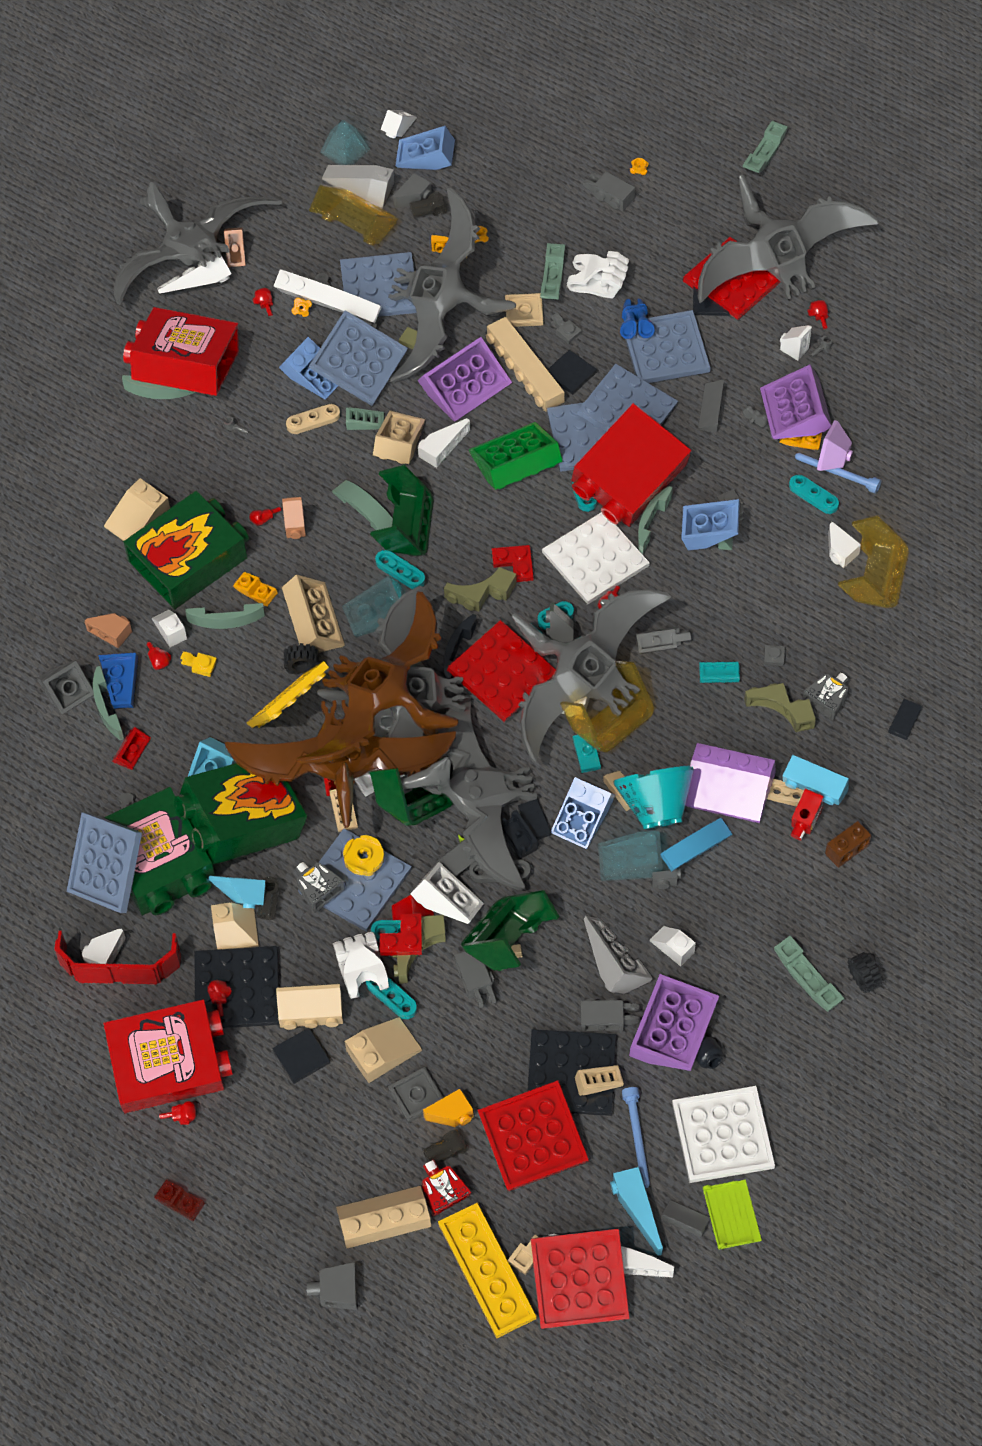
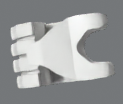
[567,251,629,298]
[333,932,389,999]

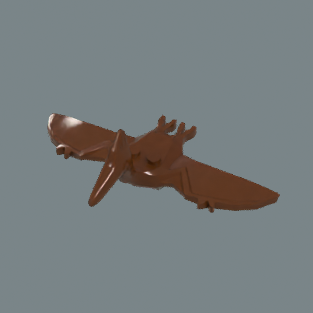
[296,591,459,764]
[225,700,456,828]

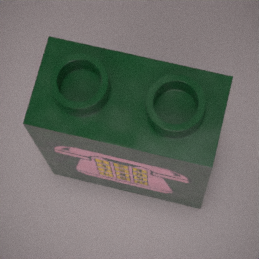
[104,787,215,916]

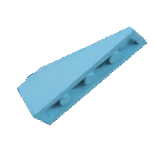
[610,1167,663,1256]

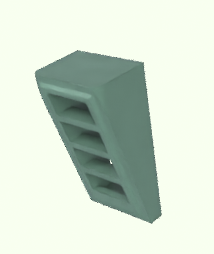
[346,408,384,430]

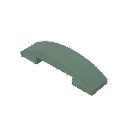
[743,121,788,173]
[540,243,565,299]
[122,375,195,399]
[332,480,393,530]
[638,486,673,555]
[185,603,265,629]
[93,666,124,740]
[774,936,844,1012]

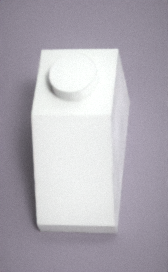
[381,110,417,138]
[780,325,812,360]
[828,522,861,568]
[152,610,187,647]
[650,926,695,966]
[82,929,126,964]

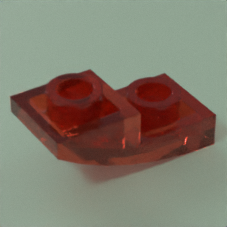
[154,1180,205,1221]

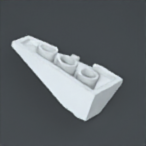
[157,253,231,293]

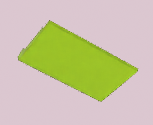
[703,1180,762,1250]

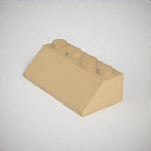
[282,575,344,653]
[336,1186,431,1249]

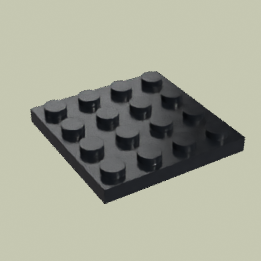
[194,946,280,1028]
[527,1029,616,1116]

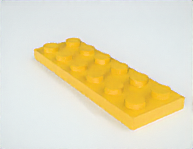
[438,1203,536,1339]

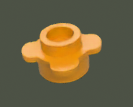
[630,158,648,175]
[475,226,489,243]
[291,297,312,317]

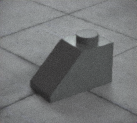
[393,173,432,208]

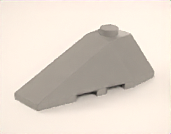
[322,165,394,209]
[584,916,653,994]

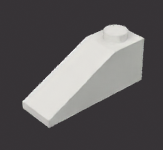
[418,418,470,468]

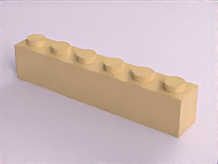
[486,317,564,412]

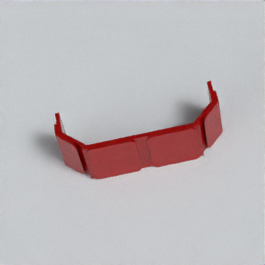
[55,931,181,984]

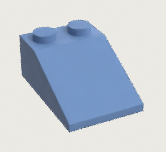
[395,126,455,170]
[681,499,740,550]

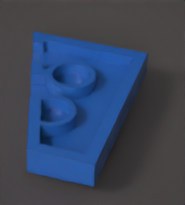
[98,653,138,709]

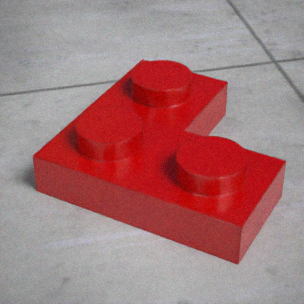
[492,545,533,582]
[380,914,422,956]

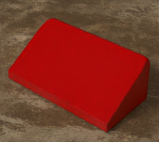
[112,727,151,770]

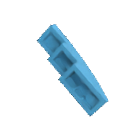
[660,818,732,872]

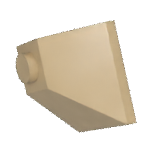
[211,902,259,949]

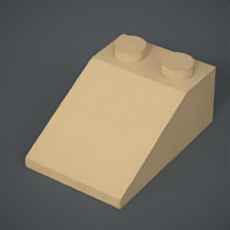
[373,411,425,464]
[104,478,170,541]
[345,1017,422,1083]

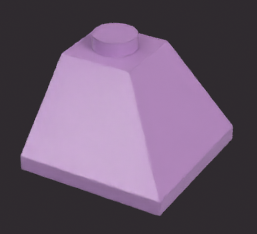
[817,420,853,471]

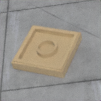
[505,293,543,327]

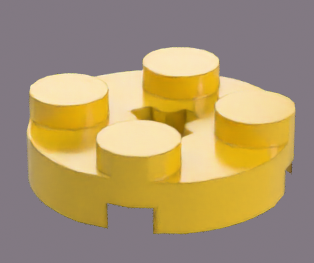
[343,835,384,876]

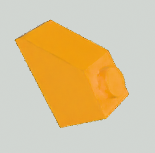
[423,1089,473,1127]

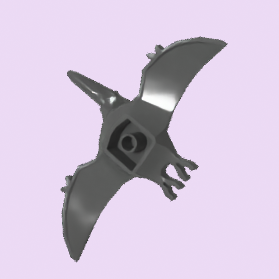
[698,175,879,303]
[114,181,282,305]
[388,188,516,383]
[317,586,466,795]
[512,589,671,763]
[401,697,537,890]

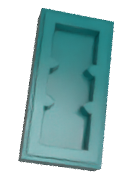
[699,662,740,683]
[572,732,601,773]

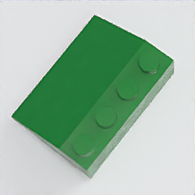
[469,422,562,490]

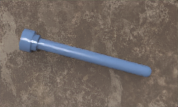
[795,453,882,494]
[622,1087,650,1188]

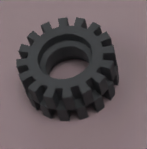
[284,643,319,675]
[847,952,882,993]

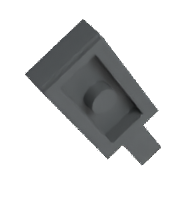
[636,627,691,653]

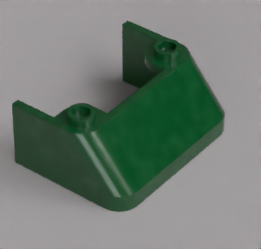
[370,465,433,556]
[370,757,453,826]
[461,890,560,971]

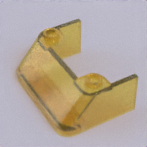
[309,184,398,246]
[838,515,908,608]
[560,660,654,752]

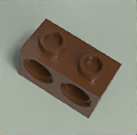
[825,821,871,868]

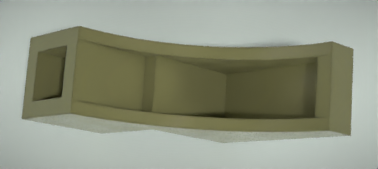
[444,567,517,612]
[744,683,816,732]
[393,915,446,984]

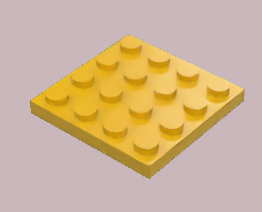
[246,661,329,728]

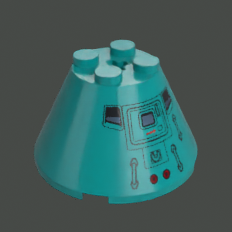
[613,766,694,829]

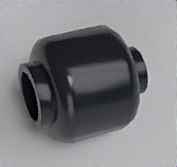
[695,1037,723,1069]

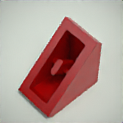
[392,895,434,920]

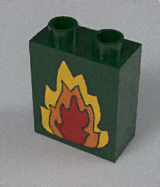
[123,491,249,610]
[174,763,307,865]

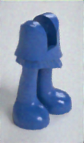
[620,299,655,339]

